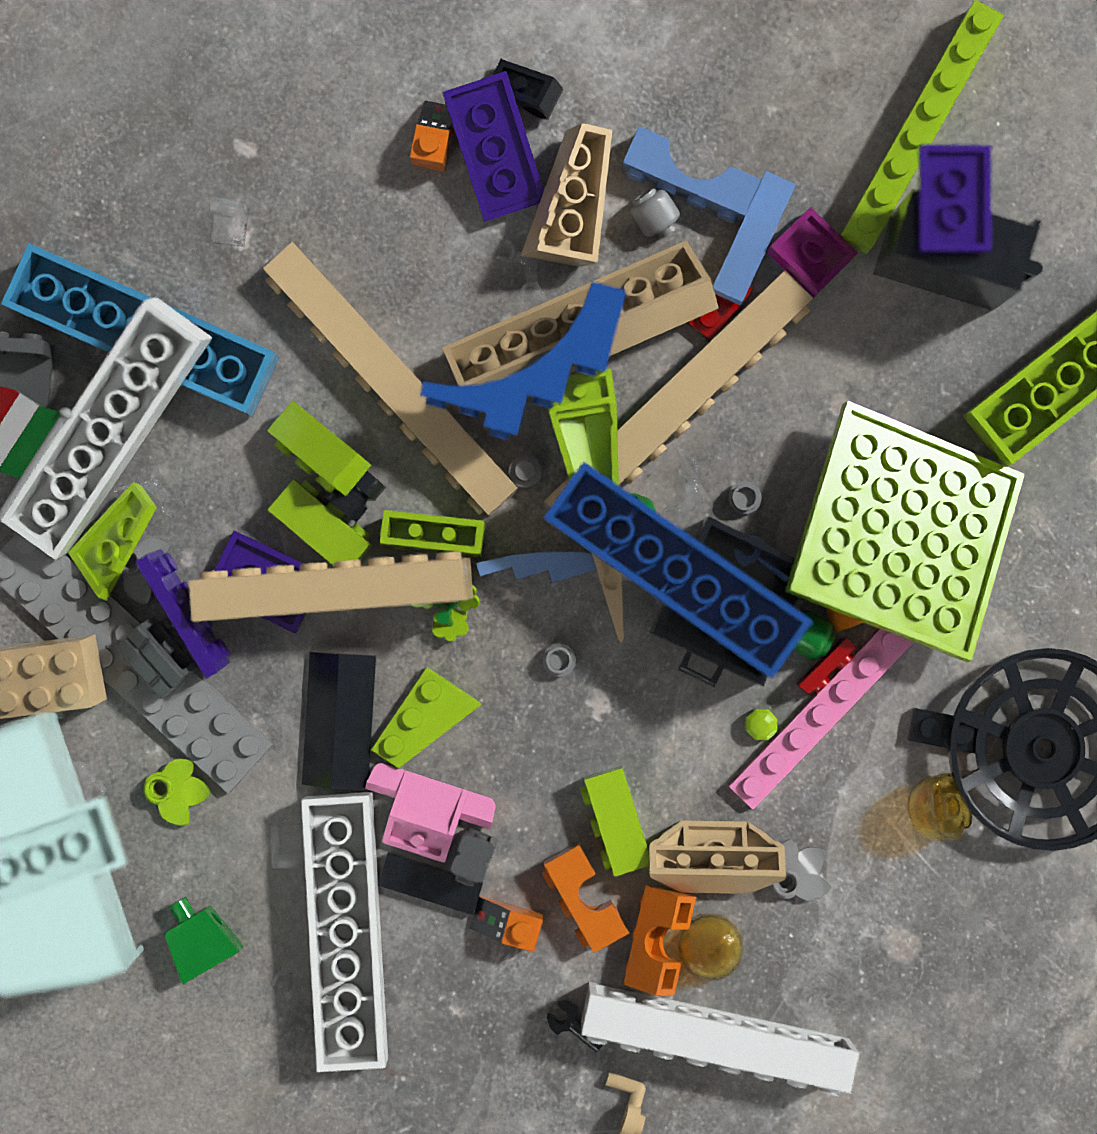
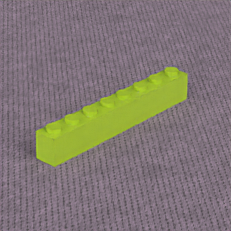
[840,0,1004,254]

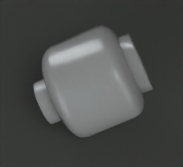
[631,187,680,239]

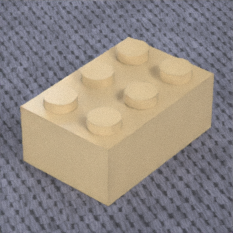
[0,634,107,719]

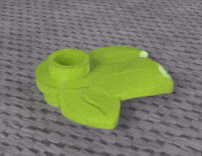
[143,759,211,826]

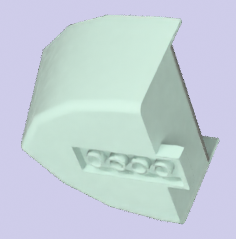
[0,711,144,997]

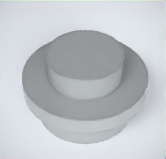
[509,455,542,488]
[728,481,762,515]
[543,643,576,677]

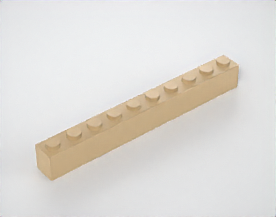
[263,242,518,516]
[544,270,813,509]

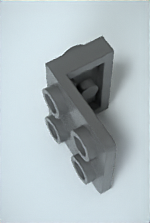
[0,331,54,408]

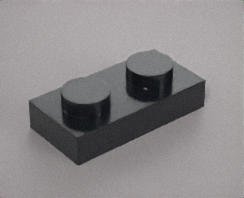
[907,708,977,754]

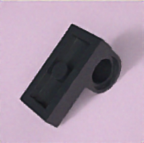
[493,59,564,120]

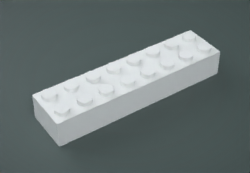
[1,297,212,560]
[301,792,388,1072]
[581,982,859,1096]

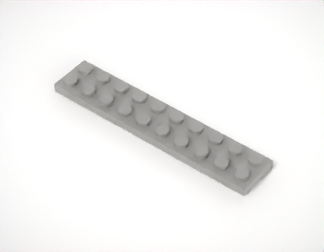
[0,533,275,794]

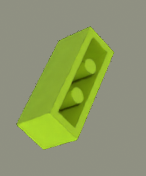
[267,400,371,496]
[268,479,373,567]
[380,510,485,558]
[580,765,649,877]

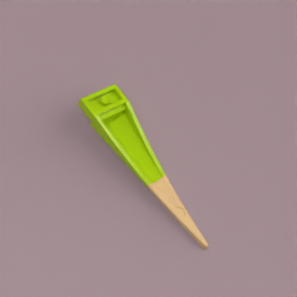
[549,368,624,643]

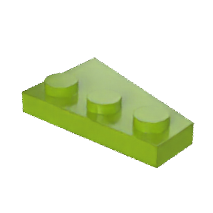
[68,482,157,601]
[371,667,482,769]

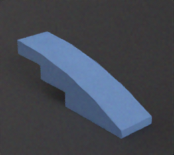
[713,171,796,306]
[476,552,597,583]

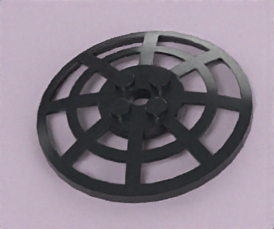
[948,648,1097,851]

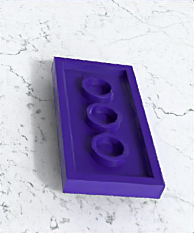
[442,71,544,222]
[135,549,230,679]

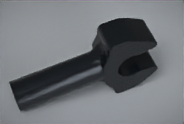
[547,1000,603,1053]

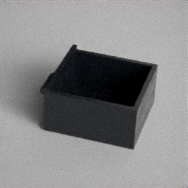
[873,189,1043,311]
[649,516,805,687]

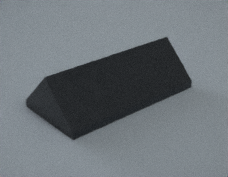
[302,652,377,789]

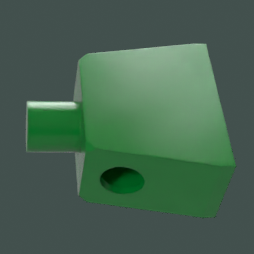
[164,897,244,985]

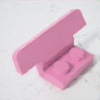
[365,763,496,863]

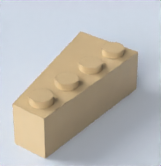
[521,123,612,267]

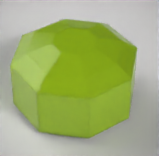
[745,709,777,740]

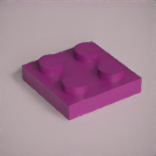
[766,207,858,298]

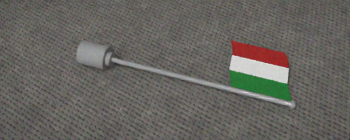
[0,387,72,522]

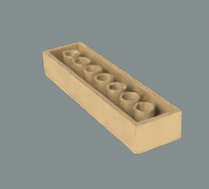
[442,240,719,413]
[189,552,473,622]

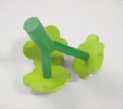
[411,585,480,642]

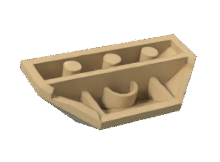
[649,820,786,894]

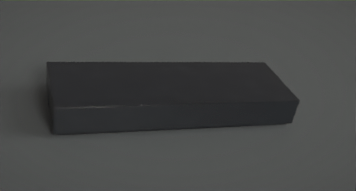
[378,852,483,915]

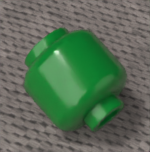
[792,610,836,660]

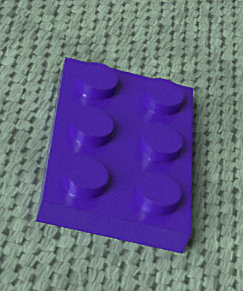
[918,144,992,253]
[214,530,306,634]

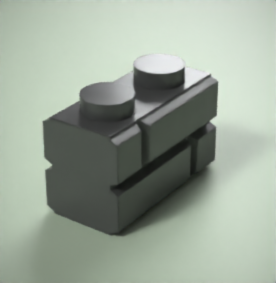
[117,616,199,699]
[450,828,497,886]

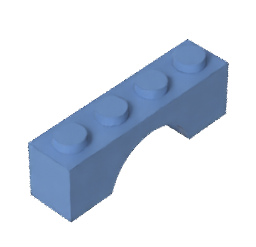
[622,126,761,223]

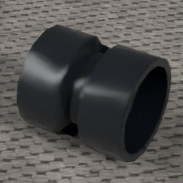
[324,471,387,523]

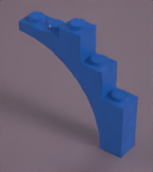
[420,282,626,440]

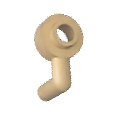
[605,1072,646,1134]

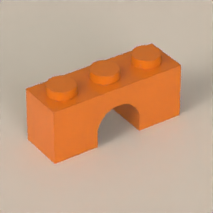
[541,841,629,953]
[623,886,696,996]

